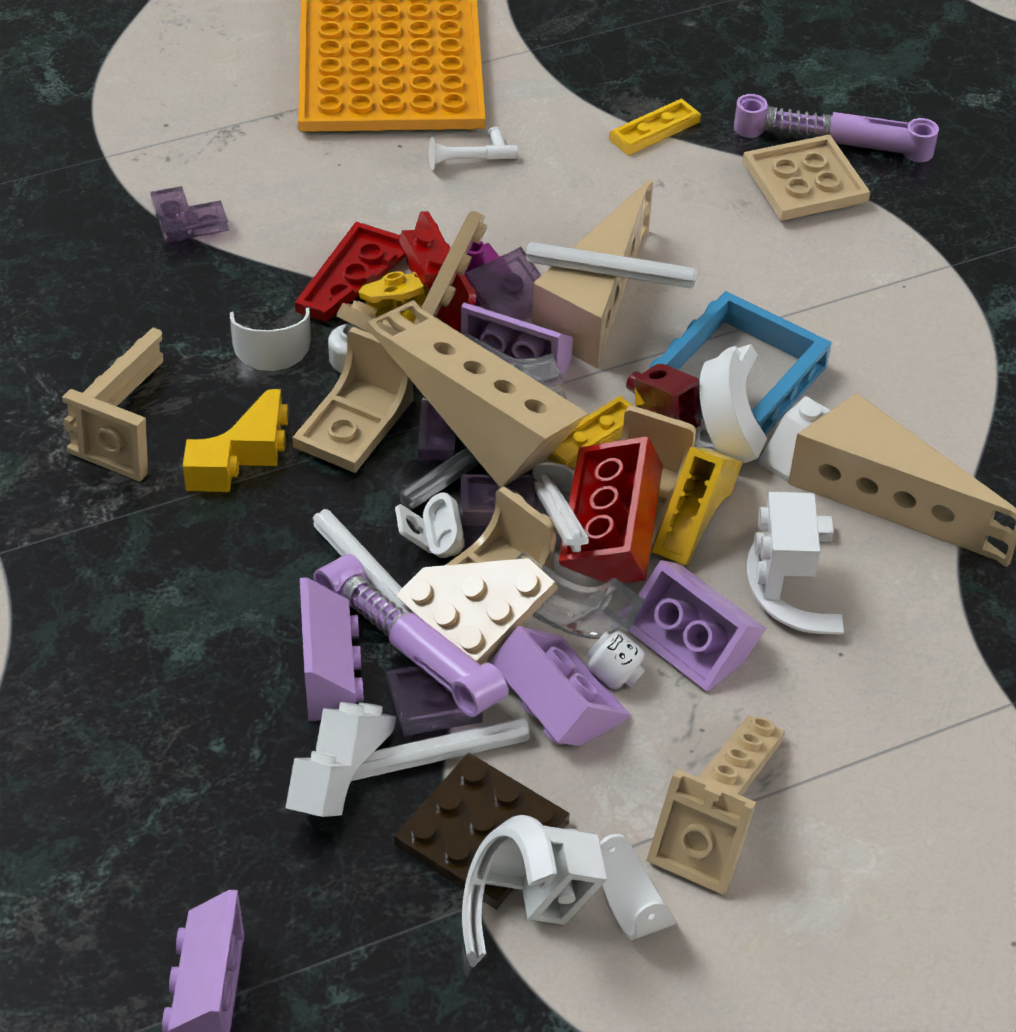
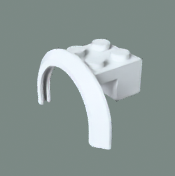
[747,492,844,635]
[462,815,607,967]

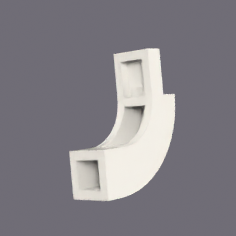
[699,344,767,464]

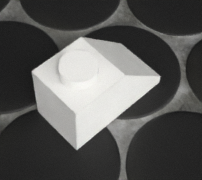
[759,396,831,482]

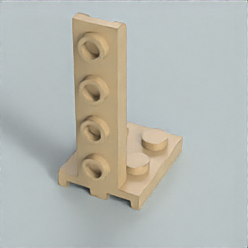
[336,211,488,336]
[62,328,163,482]
[646,715,785,895]

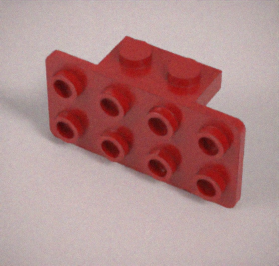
[399,211,476,333]

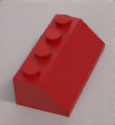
[558,436,663,585]

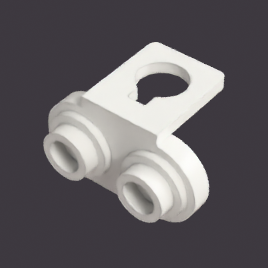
[395,493,464,558]

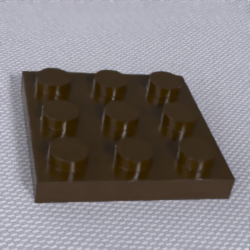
[394,752,570,910]

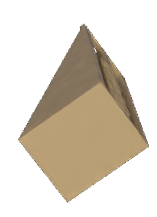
[532,179,653,369]
[366,300,589,488]
[788,393,1016,567]

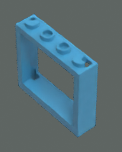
[649,291,832,435]

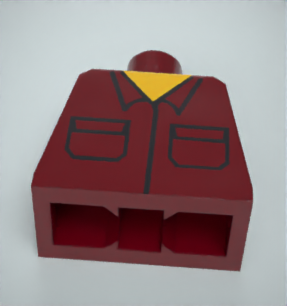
[626,363,701,428]

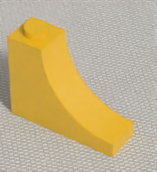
[652,446,743,566]

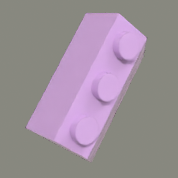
[461,303,573,388]
[620,560,767,691]
[300,577,364,721]
[490,626,631,746]
[162,890,244,1032]

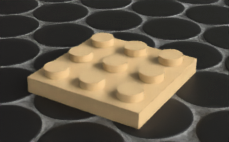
[743,134,870,221]

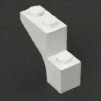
[286,702,396,817]

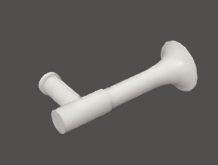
[429,126,518,170]

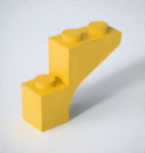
[183,389,288,492]

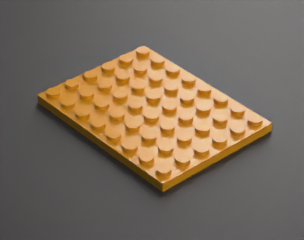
[298,0,485,132]

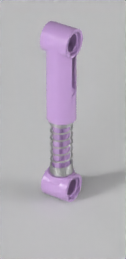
[734,94,939,162]
[313,554,508,717]

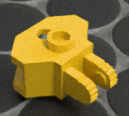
[359,271,429,323]

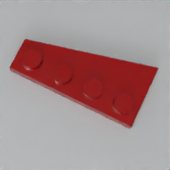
[295,221,407,322]

